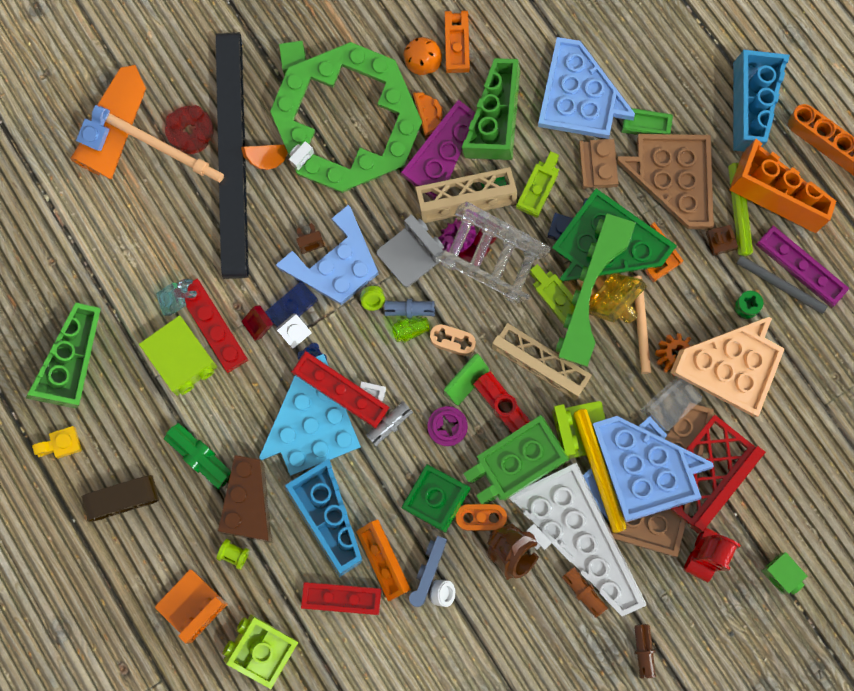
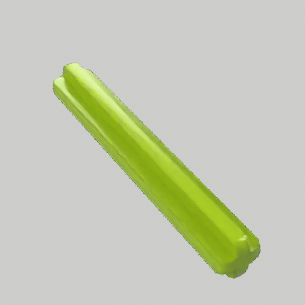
[728,163,753,256]

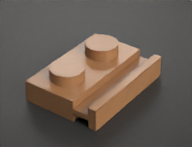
[579,139,618,189]

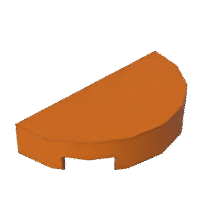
[413,92,443,139]
[241,144,288,170]

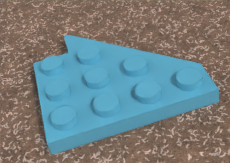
[259,354,361,476]

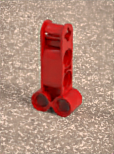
[683,527,741,583]

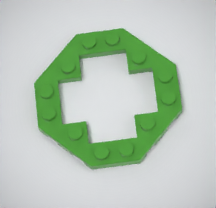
[270,42,422,193]

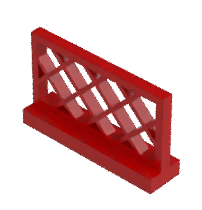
[671,414,766,534]

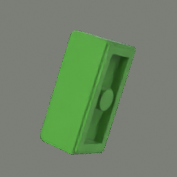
[444,354,489,406]

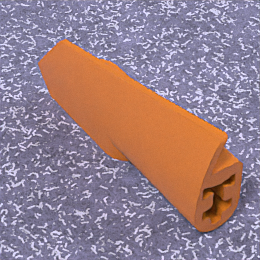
[70,65,146,179]

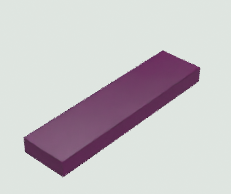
[756,225,850,308]

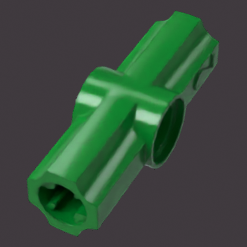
[163,423,231,490]

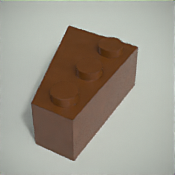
[218,455,273,543]

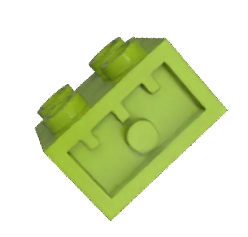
[552,401,606,459]

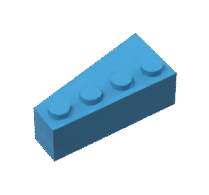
[733,50,790,152]
[285,459,362,577]

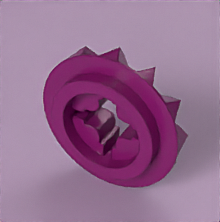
[438,218,476,254]
[427,406,468,447]

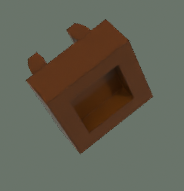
[296,223,325,254]
[706,225,738,256]

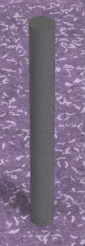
[736,255,828,314]

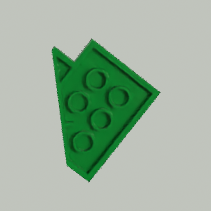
[552,188,677,282]

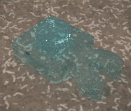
[156,279,197,316]

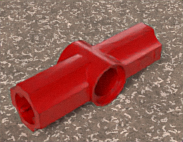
[473,371,531,433]

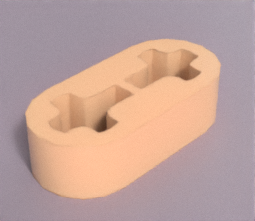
[430,324,476,356]

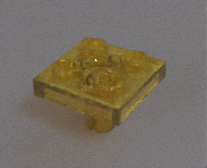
[589,274,647,323]

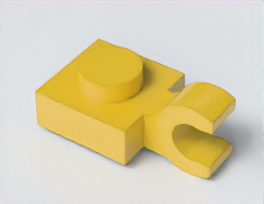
[32,426,82,459]

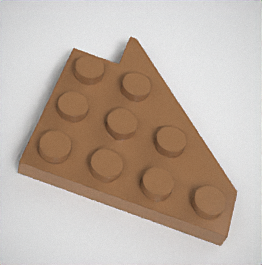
[617,134,714,230]

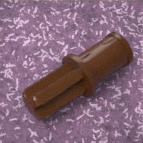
[634,624,656,679]

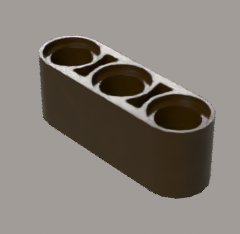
[81,475,159,522]

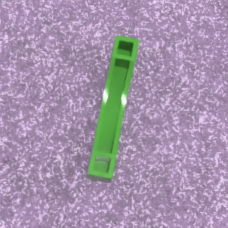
[555,214,636,368]

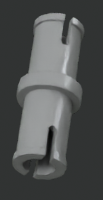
[366,401,413,447]

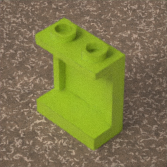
[139,315,218,396]

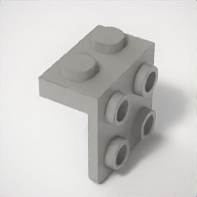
[377,214,444,287]

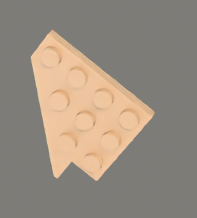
[670,317,784,417]

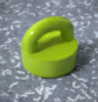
[360,286,385,311]

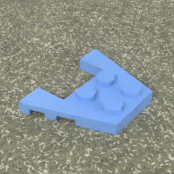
[276,205,378,305]

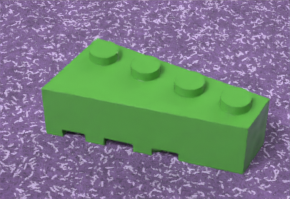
[462,58,520,160]
[26,303,101,409]

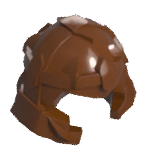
[487,524,539,580]

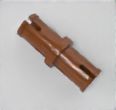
[562,567,608,618]

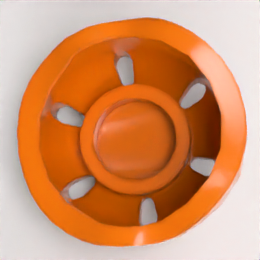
[404,37,442,75]

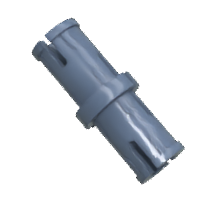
[384,299,435,318]

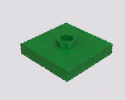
[401,464,471,533]

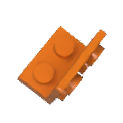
[155,570,228,643]

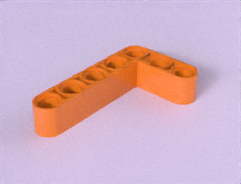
[788,104,854,176]

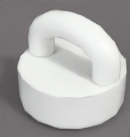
[430,580,455,607]

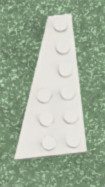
[509,462,646,616]

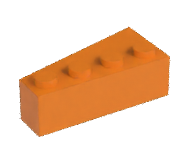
[729,139,836,233]

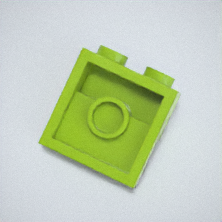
[222,614,298,689]

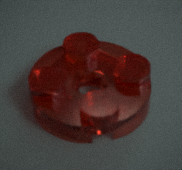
[165,105,214,154]

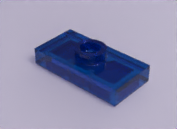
[265,281,318,327]

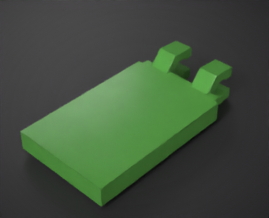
[463,415,570,504]

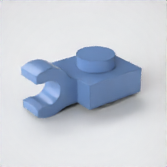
[76,105,110,151]

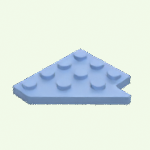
[538,37,635,139]
[593,416,714,522]

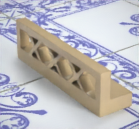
[416,167,517,223]
[492,323,592,401]

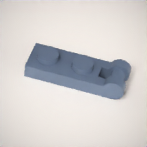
[409,536,447,607]

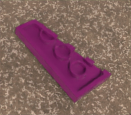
[400,100,475,200]

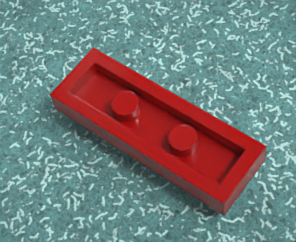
[301,582,382,615]

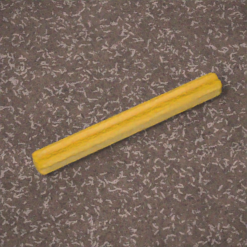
[573,409,626,533]

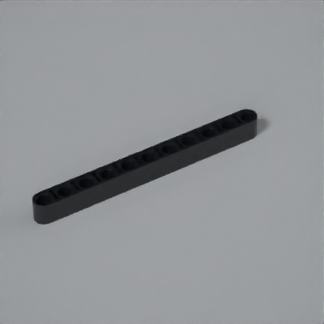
[216,32,249,279]

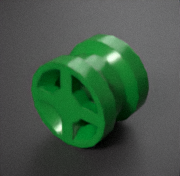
[734,291,764,319]

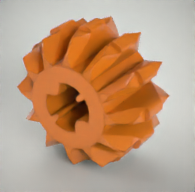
[655,333,694,376]

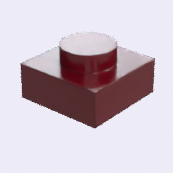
[241,305,274,341]

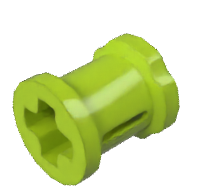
[216,539,250,570]

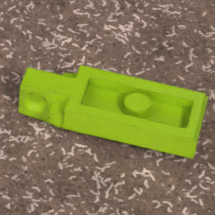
[516,151,559,218]
[529,264,576,325]

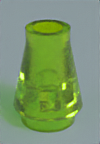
[392,317,430,343]

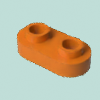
[455,504,507,531]

